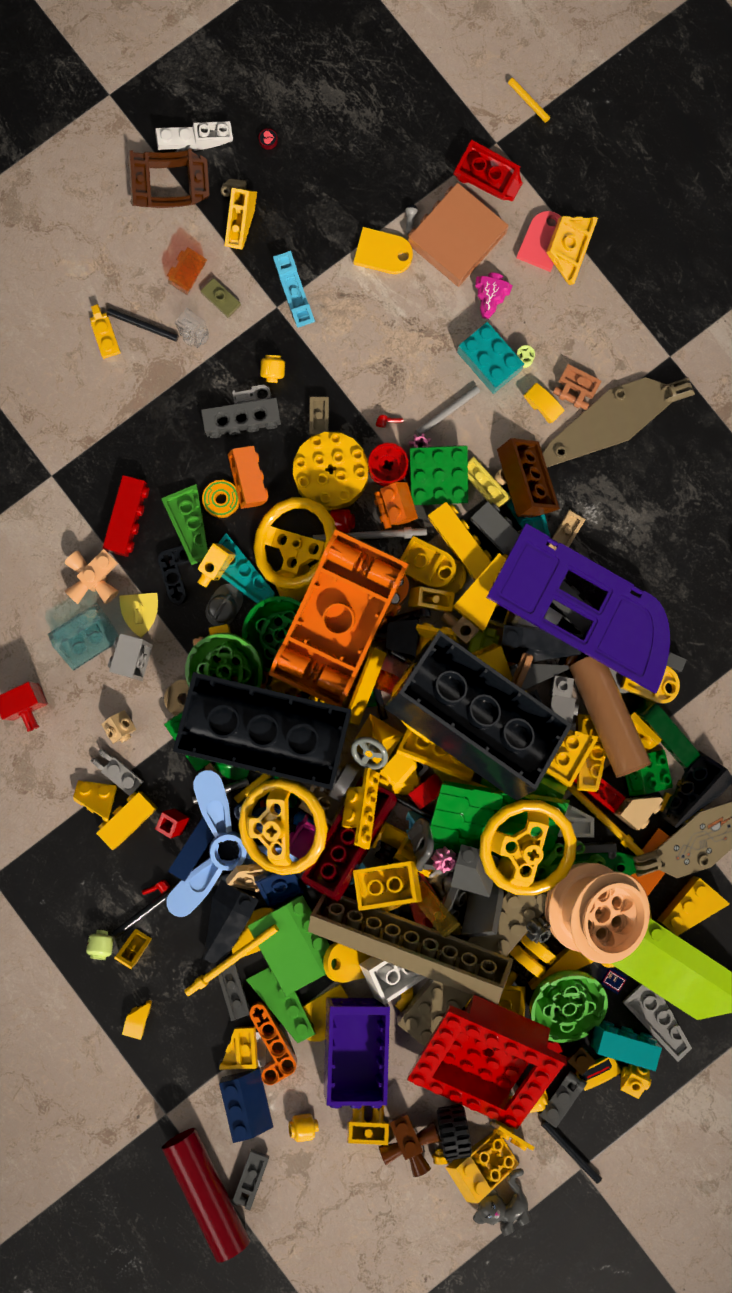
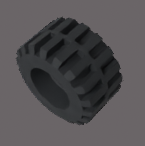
[437,1104,472,1161]

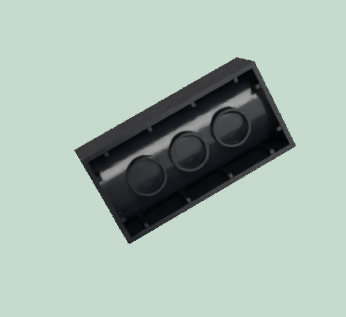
[384,630,572,801]
[173,672,352,791]

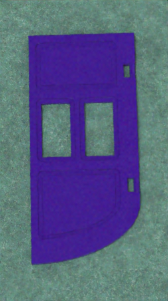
[486,523,670,693]

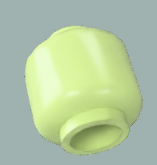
[86,930,114,960]

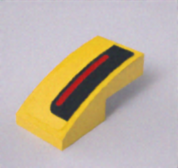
[576,1056,622,1091]

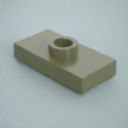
[201,278,241,318]

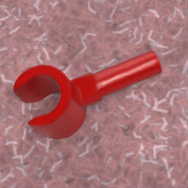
[376,415,403,428]
[142,880,170,895]

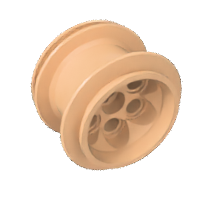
[545,862,650,964]

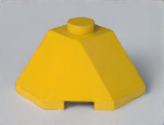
[379,752,421,795]

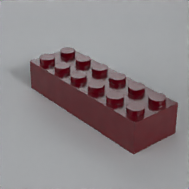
[301,776,397,903]

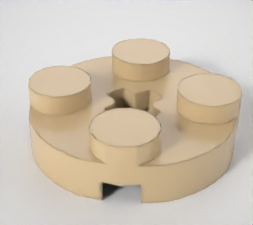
[164,680,189,716]

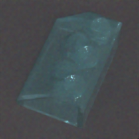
[48,603,119,671]

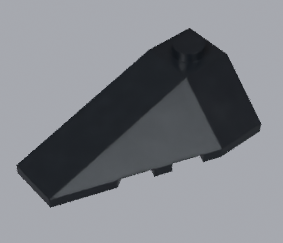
[661,750,732,828]

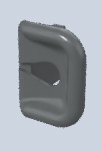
[408,817,440,871]

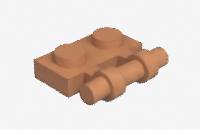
[553,364,601,410]

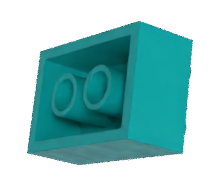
[457,322,524,394]
[590,1021,662,1072]

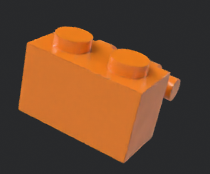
[374,482,418,529]

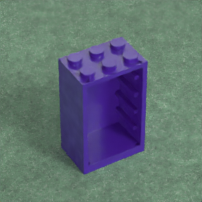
[323,997,390,1109]

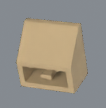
[613,796,663,830]

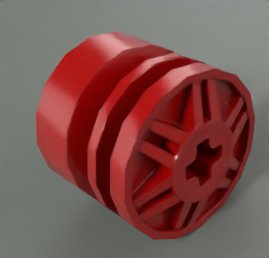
[368,443,408,487]

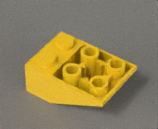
[445,1132,519,1204]

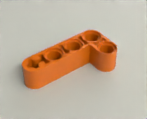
[249,1000,297,1085]

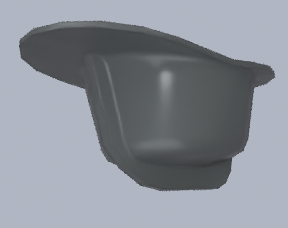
[205,584,243,626]

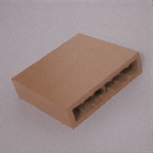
[408,183,509,287]

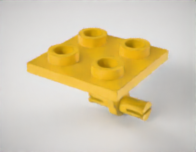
[490,1096,535,1151]

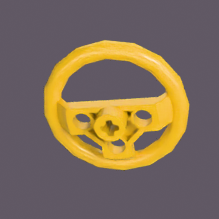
[253,497,336,589]
[238,778,328,875]
[479,800,577,896]

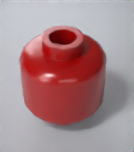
[330,509,355,534]

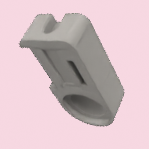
[232,385,271,404]

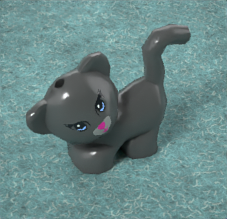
[473,1168,532,1236]

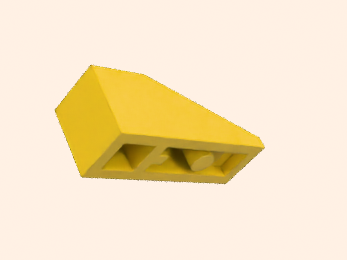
[224,188,257,250]

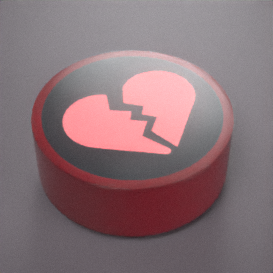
[259,129,278,150]

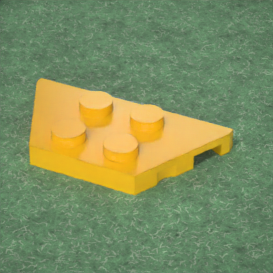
[546,216,598,285]

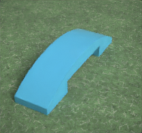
[273,251,315,328]

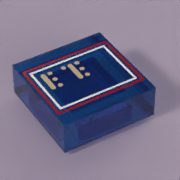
[600,967,627,995]

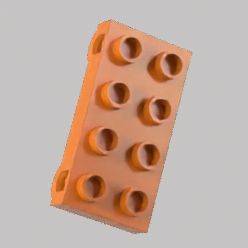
[268,529,410,707]

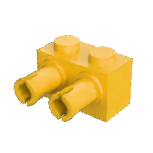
[347,1105,389,1145]

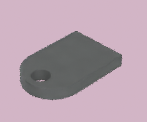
[461,883,504,938]

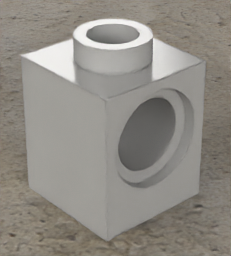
[549,676,574,698]

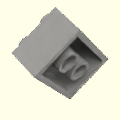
[108,633,153,681]

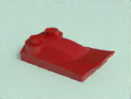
[453,140,523,201]

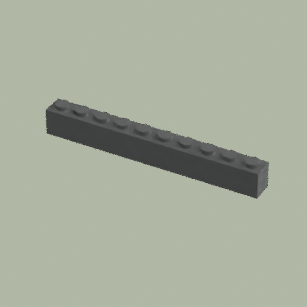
[470,502,593,638]

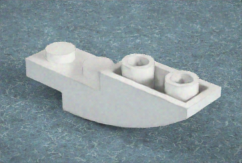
[155,121,233,152]

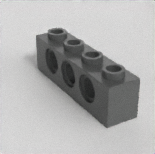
[201,398,281,438]

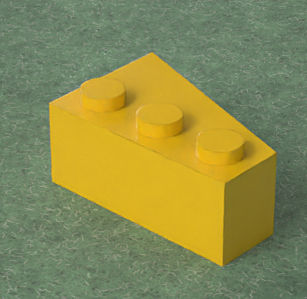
[657,876,730,936]

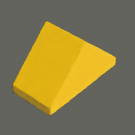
[114,928,152,969]

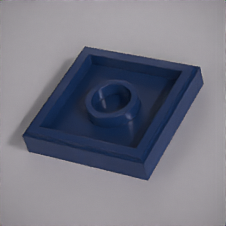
[254,871,304,908]

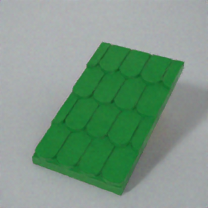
[430,776,570,860]

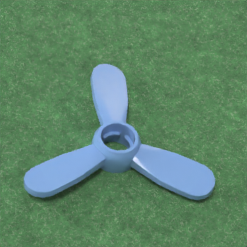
[167,770,305,917]

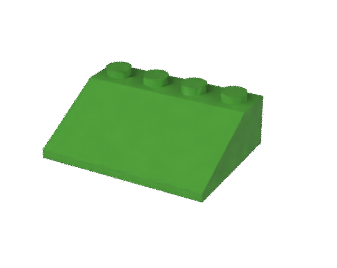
[247,895,336,996]

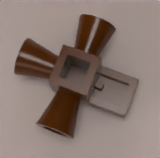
[379,1112,441,1177]

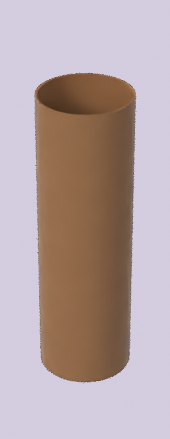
[569,656,651,778]

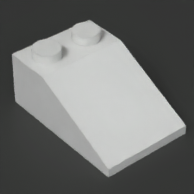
[359,956,426,1005]

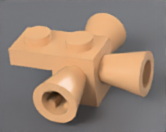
[65,549,119,604]

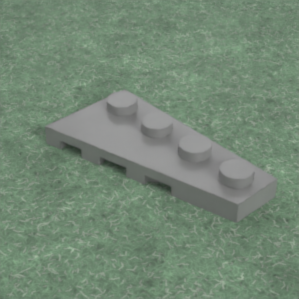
[622,983,692,1062]

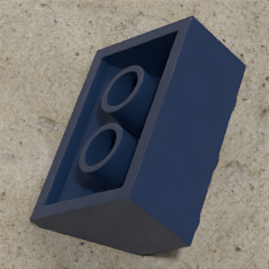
[219,1068,274,1143]

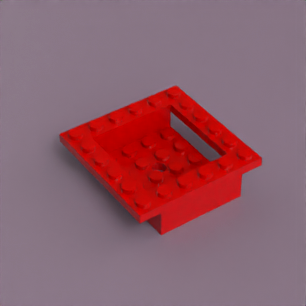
[407,994,566,1129]

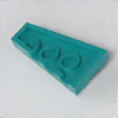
[211,533,276,604]

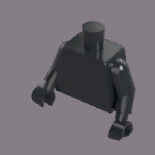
[375,608,432,665]

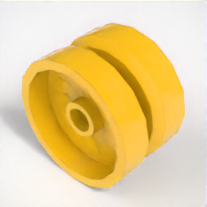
[509,932,558,979]

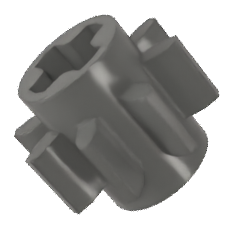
[526,917,551,943]

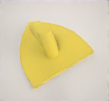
[119,593,158,638]

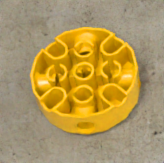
[293,432,368,510]

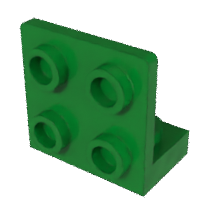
[625,750,673,796]

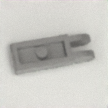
[91,748,144,796]

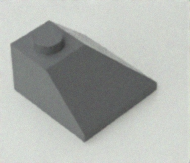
[451,844,500,898]

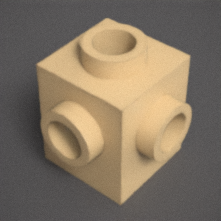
[101,710,137,744]

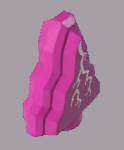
[475,273,513,320]

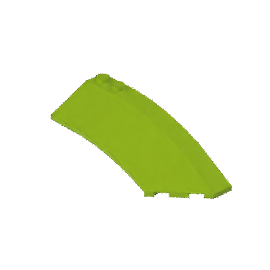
[610,918,732,1020]

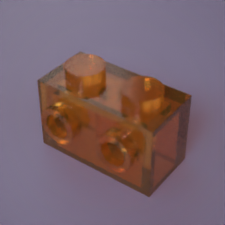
[167,247,207,295]

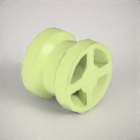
[516,345,535,368]

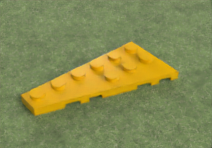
[546,730,599,787]

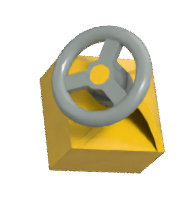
[350,714,403,770]

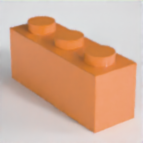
[228,446,268,509]

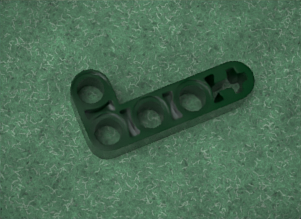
[631,699,700,768]

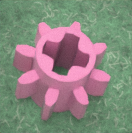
[409,433,431,447]
[431,846,457,873]

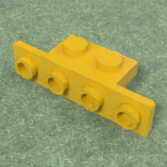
[342,768,380,849]

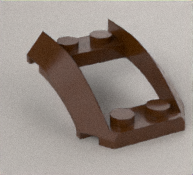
[128,149,210,208]

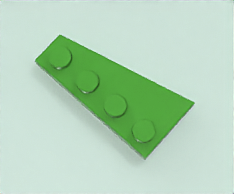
[161,484,208,565]
[246,967,316,1043]

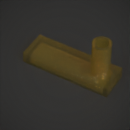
[416,880,462,938]

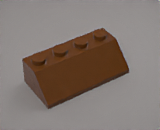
[497,438,560,518]

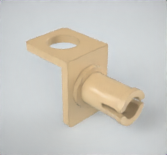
[441,612,479,644]

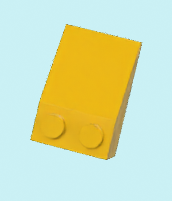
[353,861,422,911]

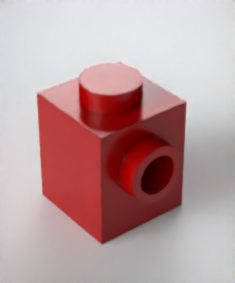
[155,808,189,839]

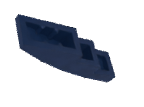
[168,817,214,882]

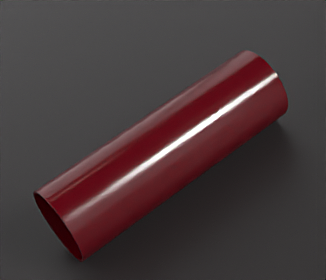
[161,1128,250,1263]

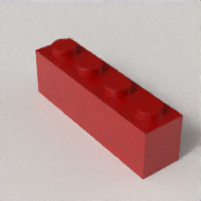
[102,475,149,557]

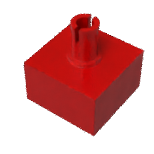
[0,682,48,732]

